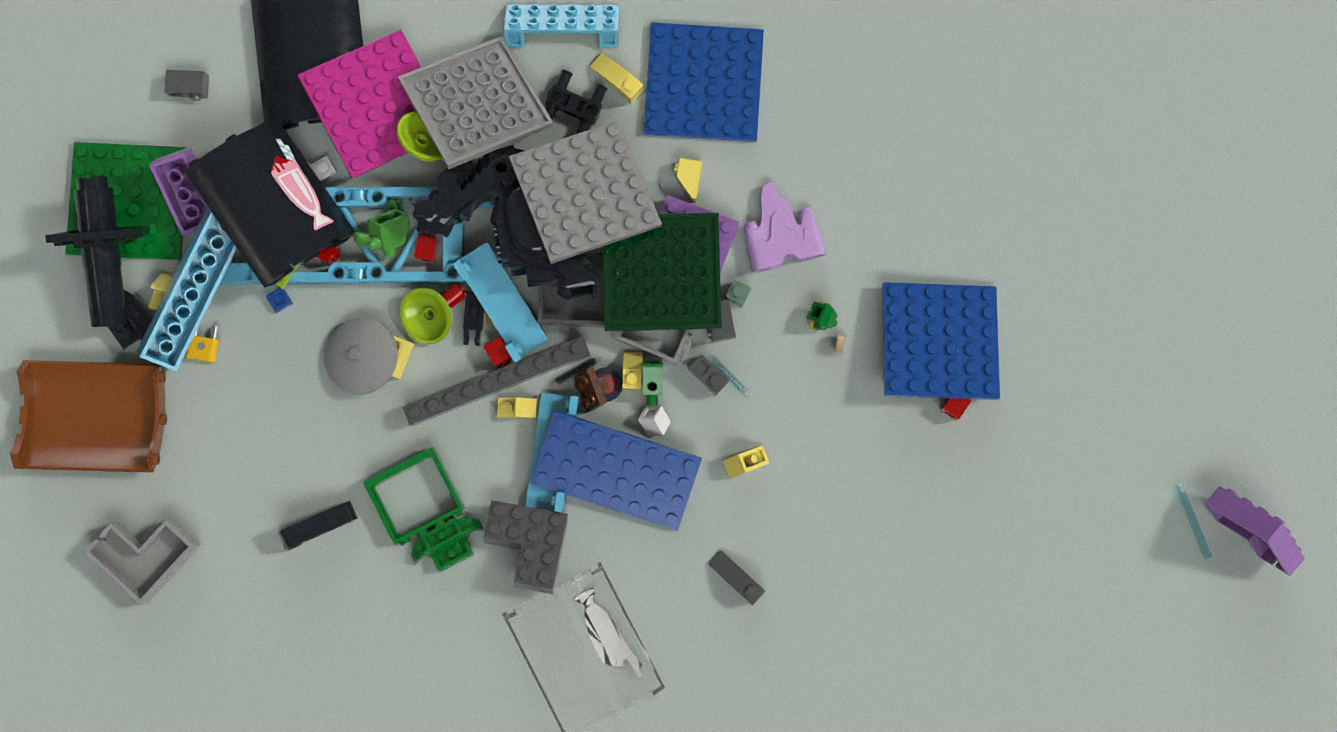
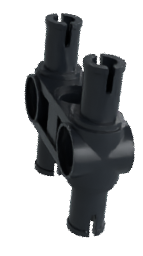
[545,69,608,135]

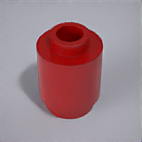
[440,282,466,308]

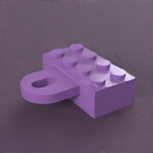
[149,147,208,235]

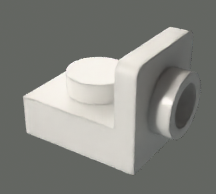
[308,156,337,182]

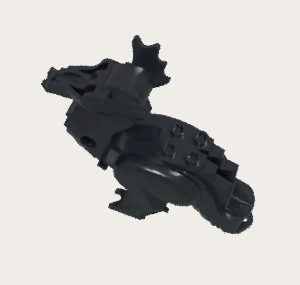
[409,145,599,301]

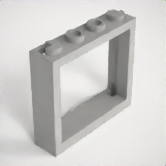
[612,330,693,365]

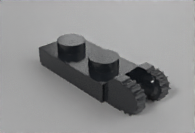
[463,291,485,346]

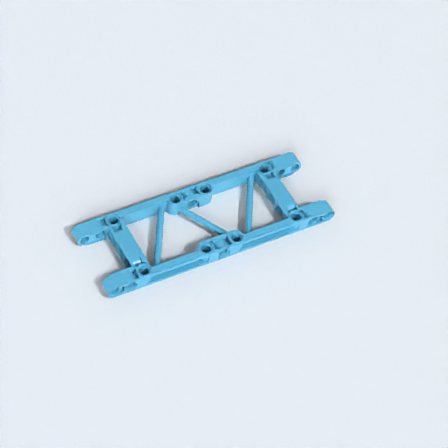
[220,186,494,285]

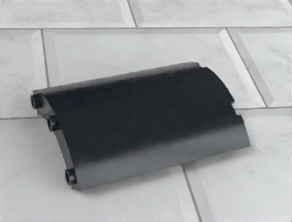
[251,0,363,131]

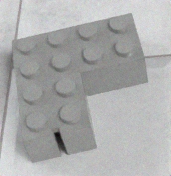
[84,520,201,605]

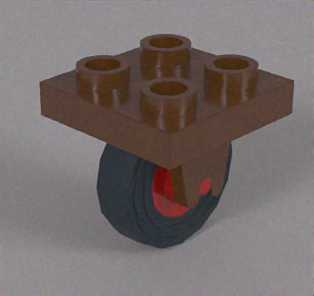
[574,367,623,413]

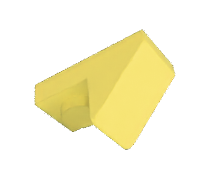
[148,272,173,310]
[497,397,537,418]

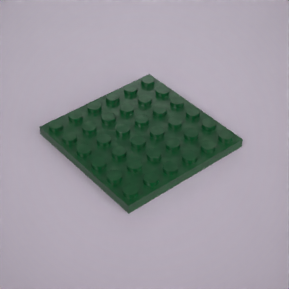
[603,213,722,332]

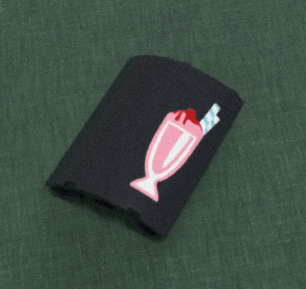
[184,120,355,288]

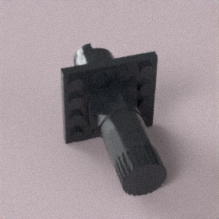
[45,176,150,327]

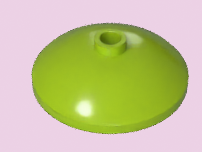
[396,112,442,162]
[400,288,452,344]

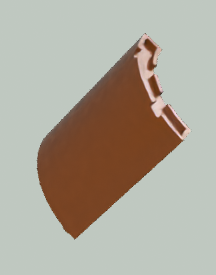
[10,360,167,473]

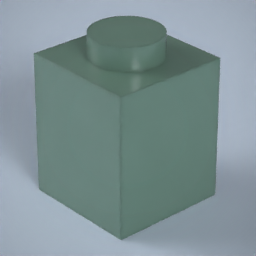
[725,279,751,308]

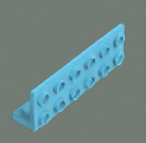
[504,4,619,48]
[453,243,548,363]
[525,393,580,512]

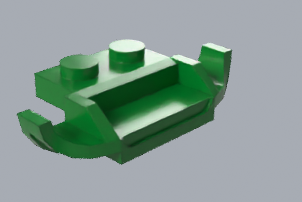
[411,518,484,572]

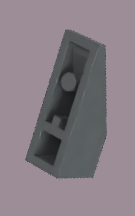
[709,551,765,606]

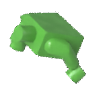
[353,198,410,257]

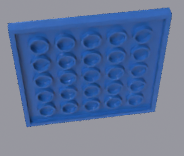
[644,22,764,142]
[882,282,1000,400]

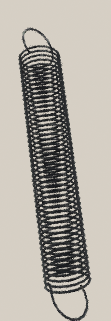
[551,357,601,385]

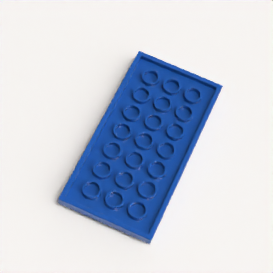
[530,410,702,531]

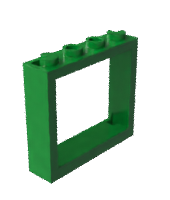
[363,447,466,546]

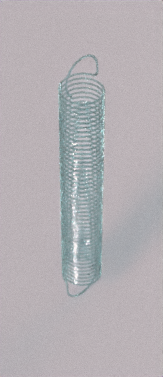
[709,355,750,397]

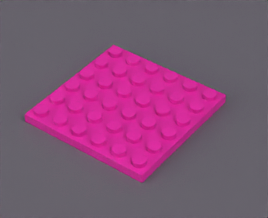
[298,30,421,179]

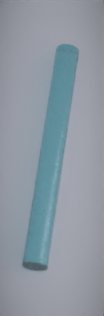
[1175,484,1212,559]

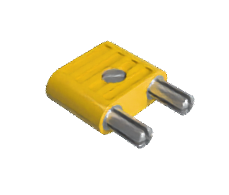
[185,324,219,363]

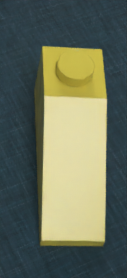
[589,53,644,104]

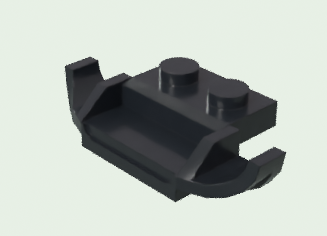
[107,290,152,350]

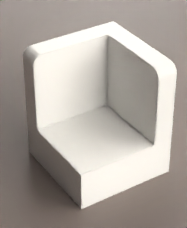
[638,406,670,436]

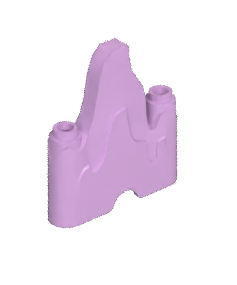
[744,182,826,273]

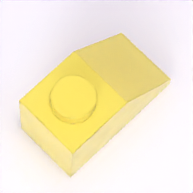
[674,158,702,202]
[622,352,643,390]
[723,445,769,479]

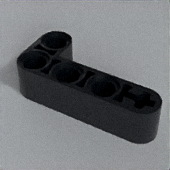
[278,501,358,551]

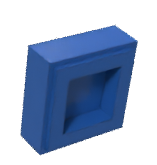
[266,288,293,313]

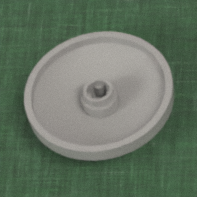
[325,318,398,395]

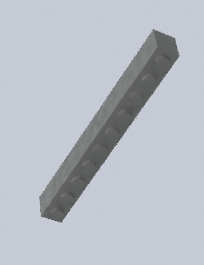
[403,336,591,426]

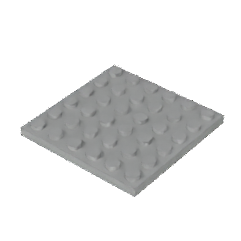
[398,36,553,169]
[509,121,662,264]

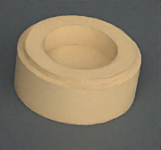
[835,333,846,353]

